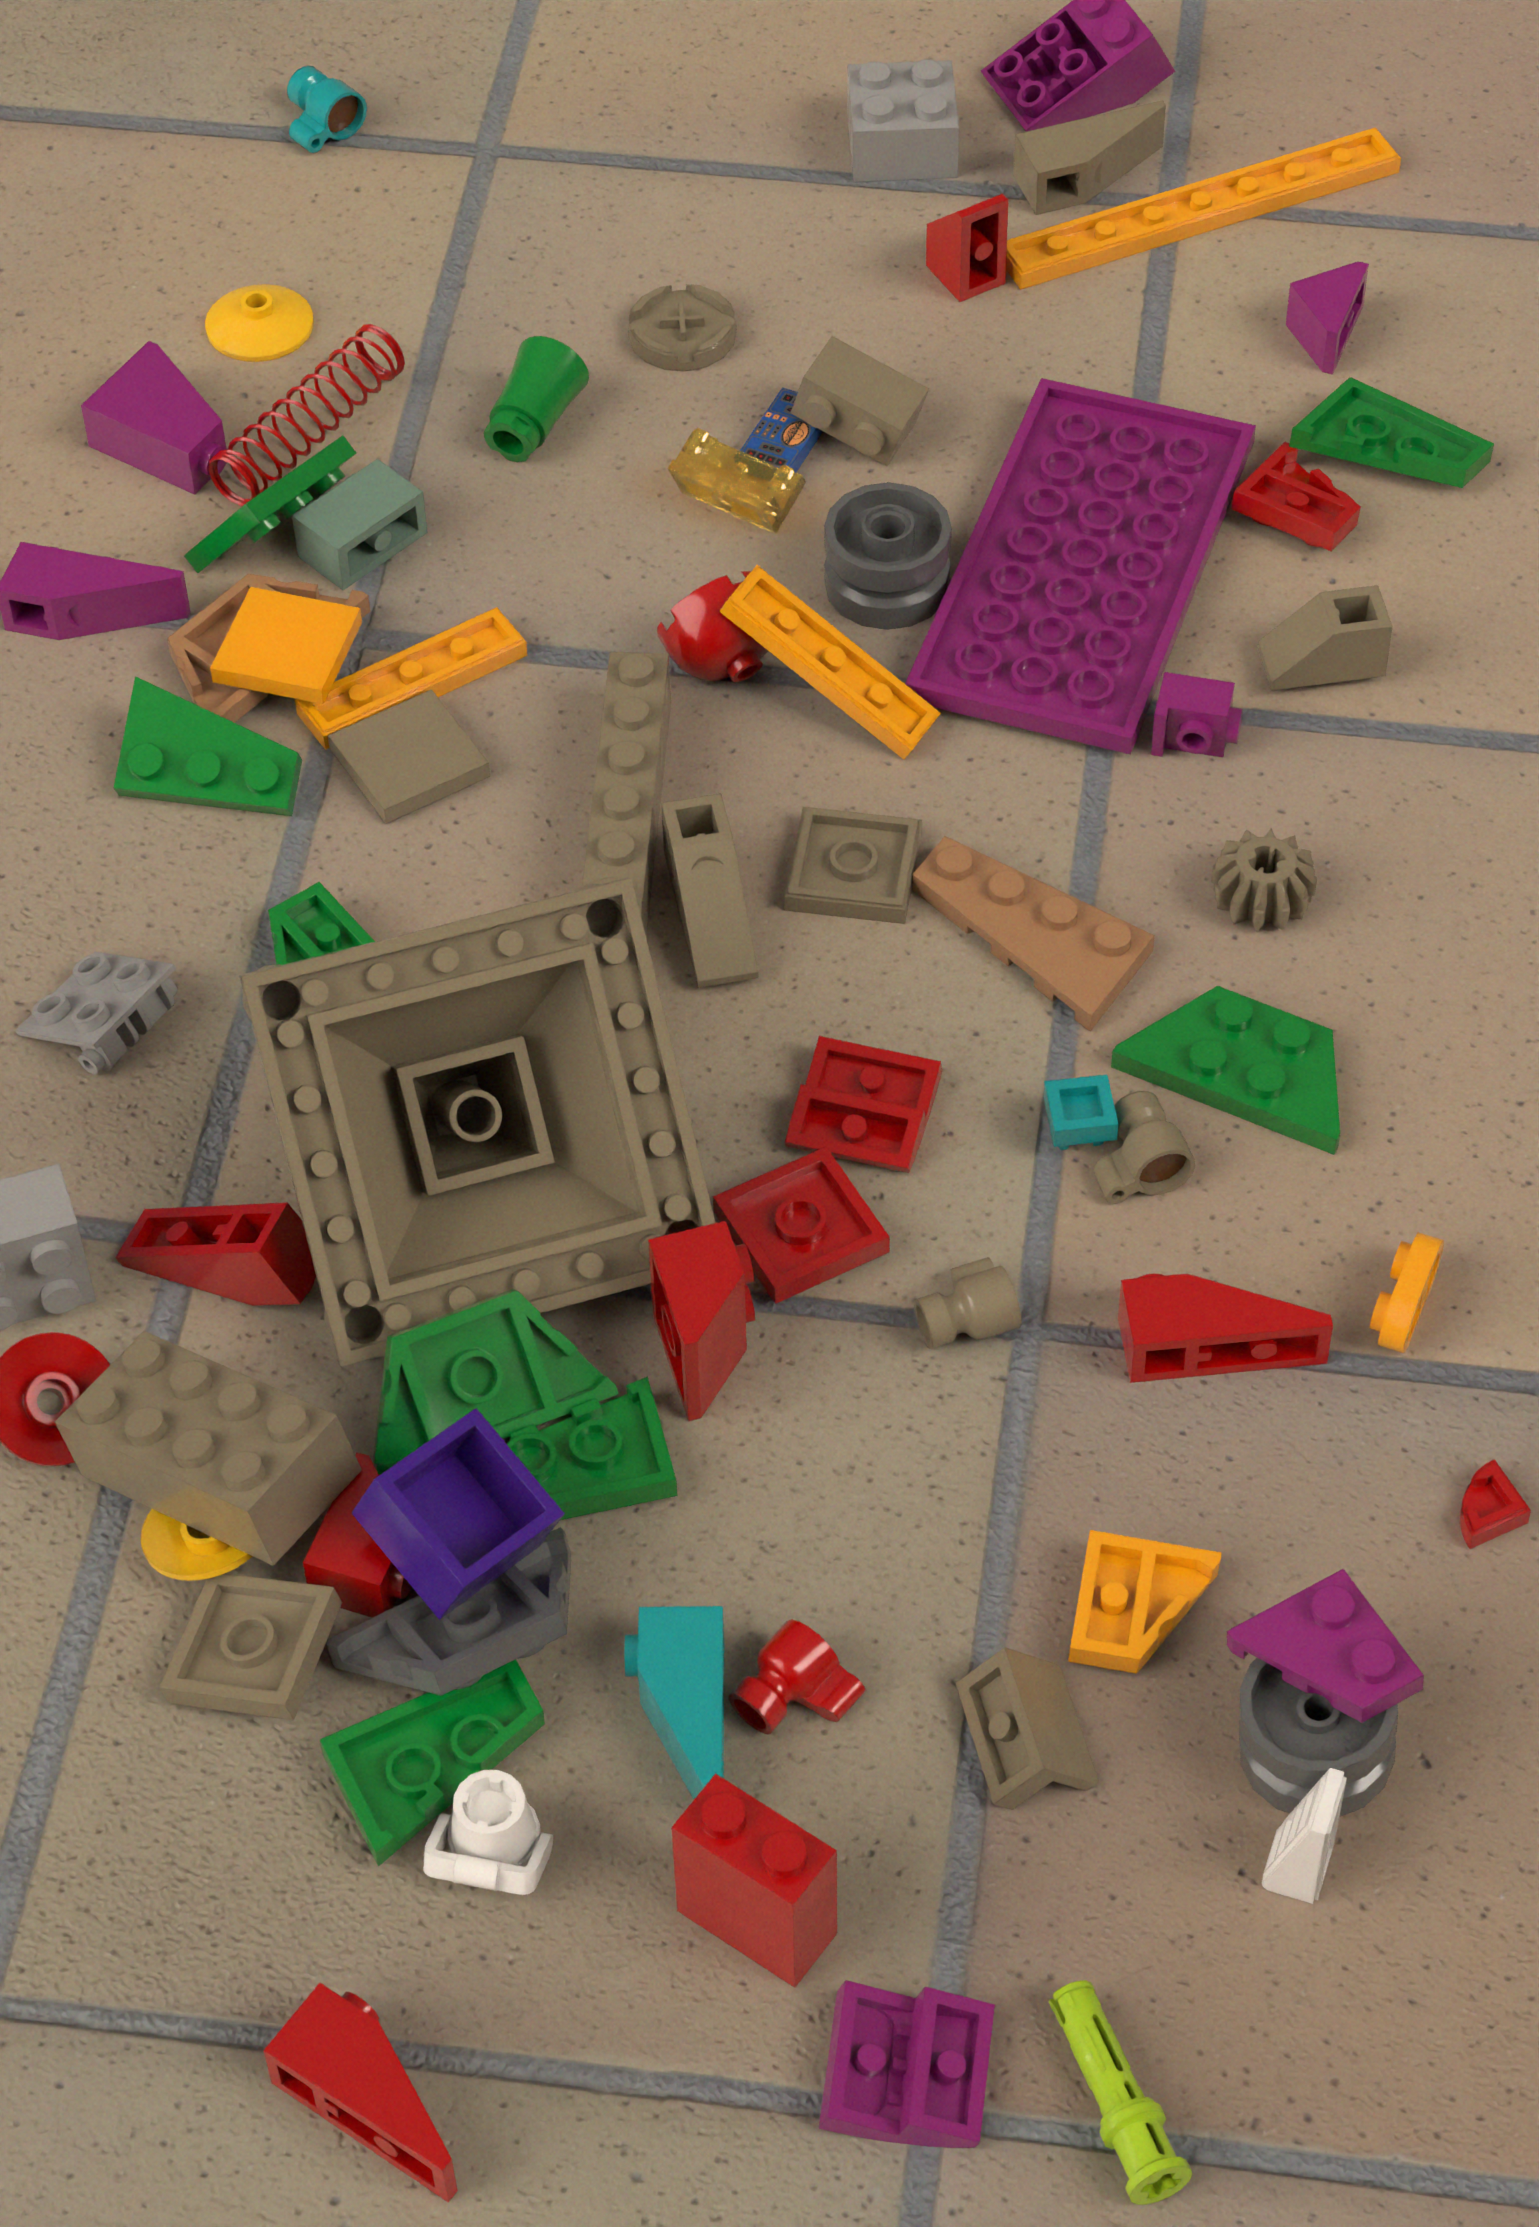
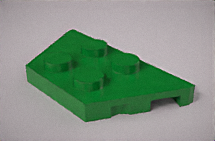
[1111,986,1340,1155]
[373,1289,619,1475]

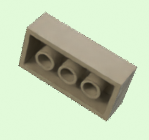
[55,1331,361,1566]

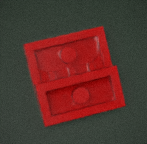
[785,1036,943,1173]

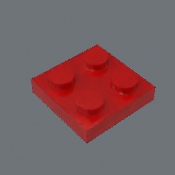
[713,1146,890,1304]

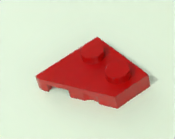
[1231,442,1361,552]

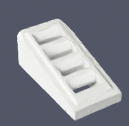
[1262,1768,1347,1904]

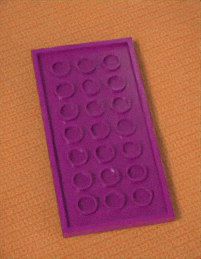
[905,378,1256,755]

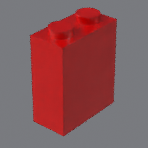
[671,1773,837,1988]

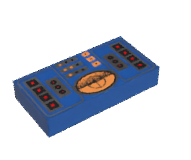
[735,387,823,488]

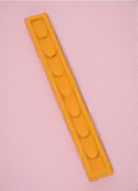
[1006,127,1401,290]

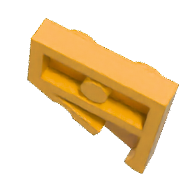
[1068,1530,1221,1674]

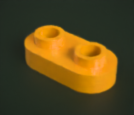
[1369,1232,1444,1354]

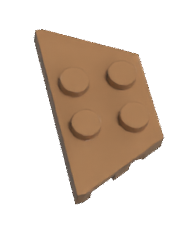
[167,574,371,723]

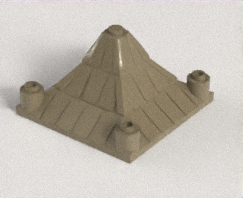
[239,878,715,1367]

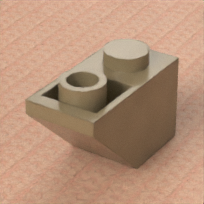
[1258,585,1393,691]

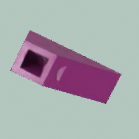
[0,542,191,640]

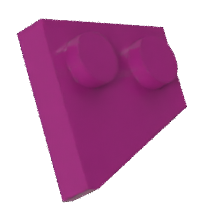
[1227,1569,1424,1723]

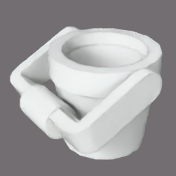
[423,1770,553,1895]

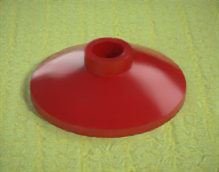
[0,1332,110,1467]

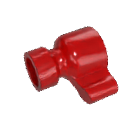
[728,1619,866,1734]

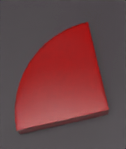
[1460,1459,1531,1549]

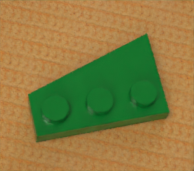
[184,435,357,573]

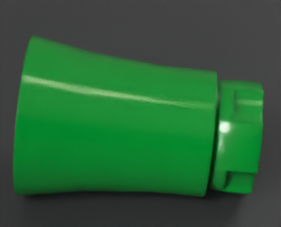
[483,336,589,462]

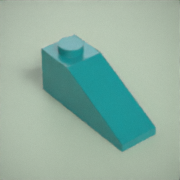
[624,1606,725,1800]

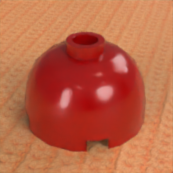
[657,571,768,682]

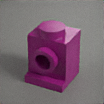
[1151,672,1243,757]

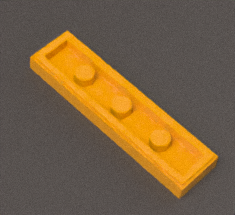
[720,565,941,760]
[295,607,528,750]

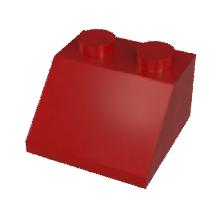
[648,1221,755,1422]

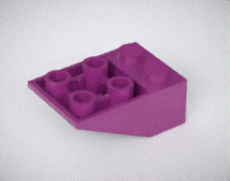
[981,0,1176,132]

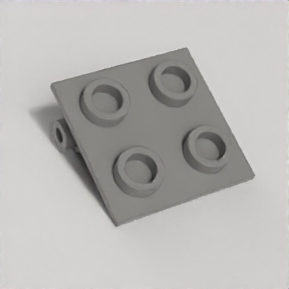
[15,951,178,1074]

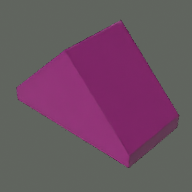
[1286,261,1369,375]

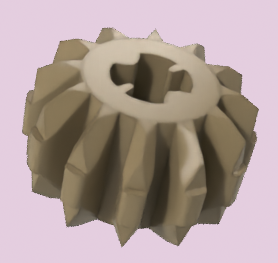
[1211,828,1317,932]

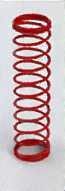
[208,324,405,506]

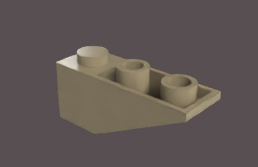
[1013,100,1166,215]
[661,793,759,988]

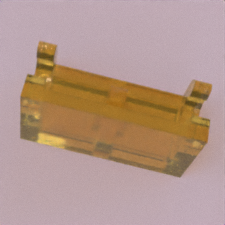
[667,428,806,534]

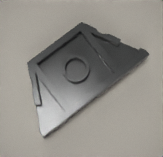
[325,1527,571,1696]

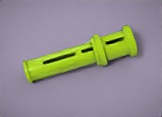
[1049,1980,1192,2205]

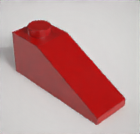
[115,1202,317,1306]
[1118,1273,1333,1383]
[263,1983,458,2203]

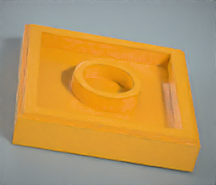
[210,587,362,704]

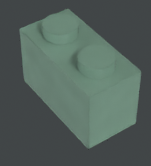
[292,459,428,590]

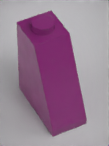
[81,341,228,495]

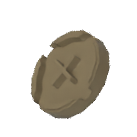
[628,284,737,371]

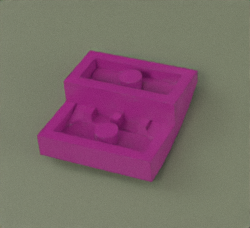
[819,1980,995,2148]

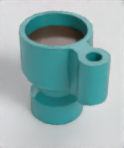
[287,66,367,153]

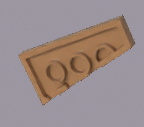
[912,836,1155,1031]

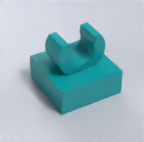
[1043,1074,1118,1150]

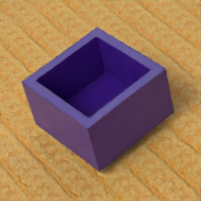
[352,1408,565,1620]

